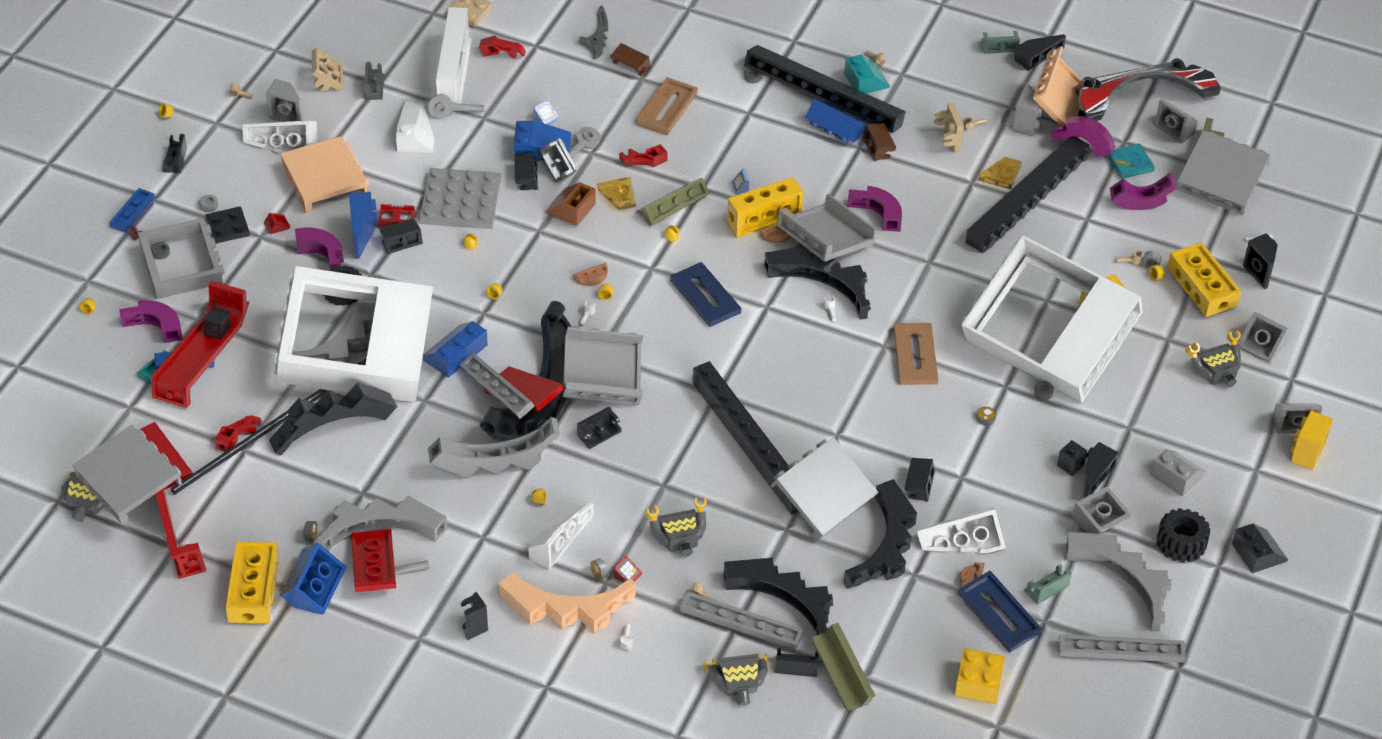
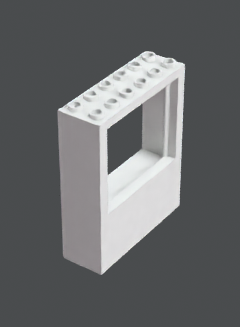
[961,235,1143,403]
[274,266,433,403]

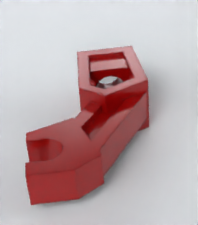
[479,36,526,59]
[619,144,668,168]
[214,415,262,452]

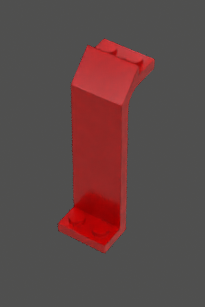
[151,281,250,408]
[156,488,207,579]

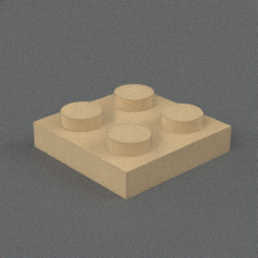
[446,0,493,27]

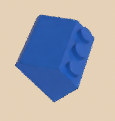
[805,99,867,143]
[422,321,488,378]
[279,542,347,615]

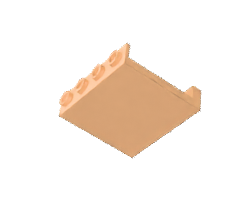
[1033,46,1081,138]
[281,136,369,213]

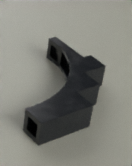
[764,246,871,320]
[269,382,397,455]
[843,479,917,589]
[723,558,833,635]

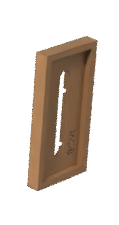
[636,77,698,136]
[893,323,938,385]

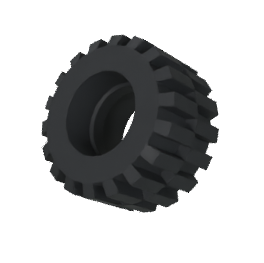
[1156,508,1211,563]

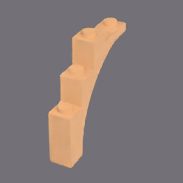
[498,572,636,633]

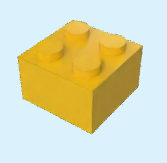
[1290,410,1333,470]
[955,648,1005,704]

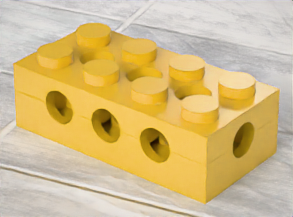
[727,177,803,238]
[1167,242,1241,317]
[226,541,280,624]

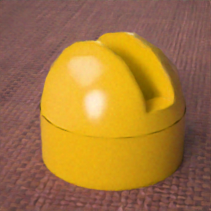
[158,103,174,118]
[665,225,679,241]
[463,233,478,250]
[1149,265,1165,281]
[486,283,503,300]
[598,283,613,300]
[79,298,96,315]
[531,488,547,505]

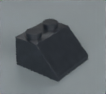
[1243,233,1278,289]
[1232,523,1288,574]

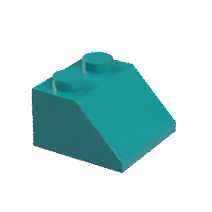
[844,54,890,94]

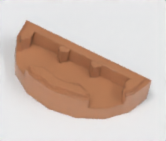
[760,225,791,243]
[573,262,608,286]
[960,562,985,587]

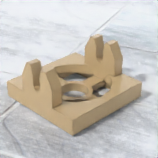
[312,48,343,92]
[934,102,964,153]

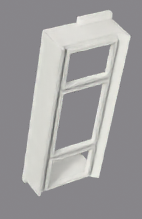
[436,7,472,104]

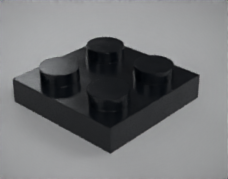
[205,206,250,244]

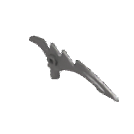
[579,6,609,60]

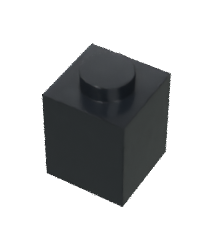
[203,307,231,339]
[1057,440,1087,476]

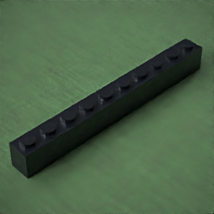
[744,45,906,133]
[965,136,1090,253]
[692,361,799,515]

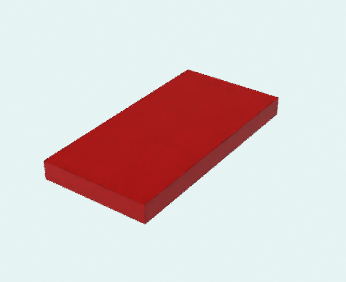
[483,366,564,411]
[138,422,193,490]
[351,529,396,592]

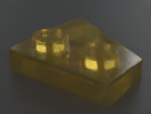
[978,157,1022,189]
[597,176,636,210]

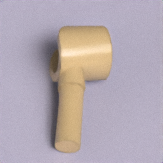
[865,50,886,66]
[230,83,254,98]
[963,116,987,130]
[1116,250,1143,265]
[691,582,717,601]

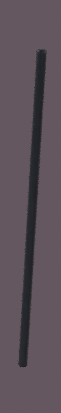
[171,358,367,495]

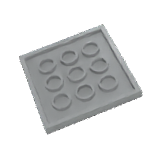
[420,168,501,229]

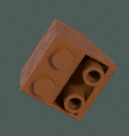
[546,182,596,226]

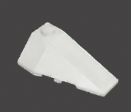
[396,100,435,153]
[242,121,318,153]
[527,502,593,570]
[917,506,1006,553]

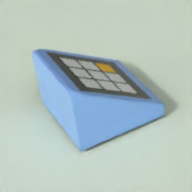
[534,101,559,125]
[732,168,749,195]

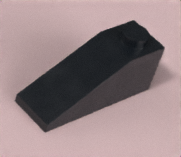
[1014,34,1066,71]
[1083,442,1119,499]

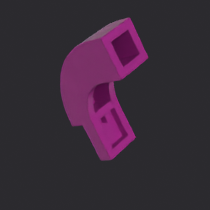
[1051,116,1116,158]
[1109,173,1177,210]
[848,186,902,232]
[295,227,344,269]
[119,300,183,343]

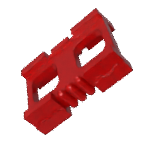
[378,204,415,228]

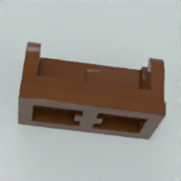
[610,43,651,76]
[862,124,896,161]

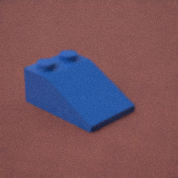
[513,120,572,160]
[349,192,378,259]

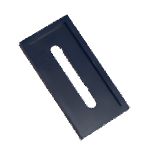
[670,262,742,327]
[958,570,1043,653]

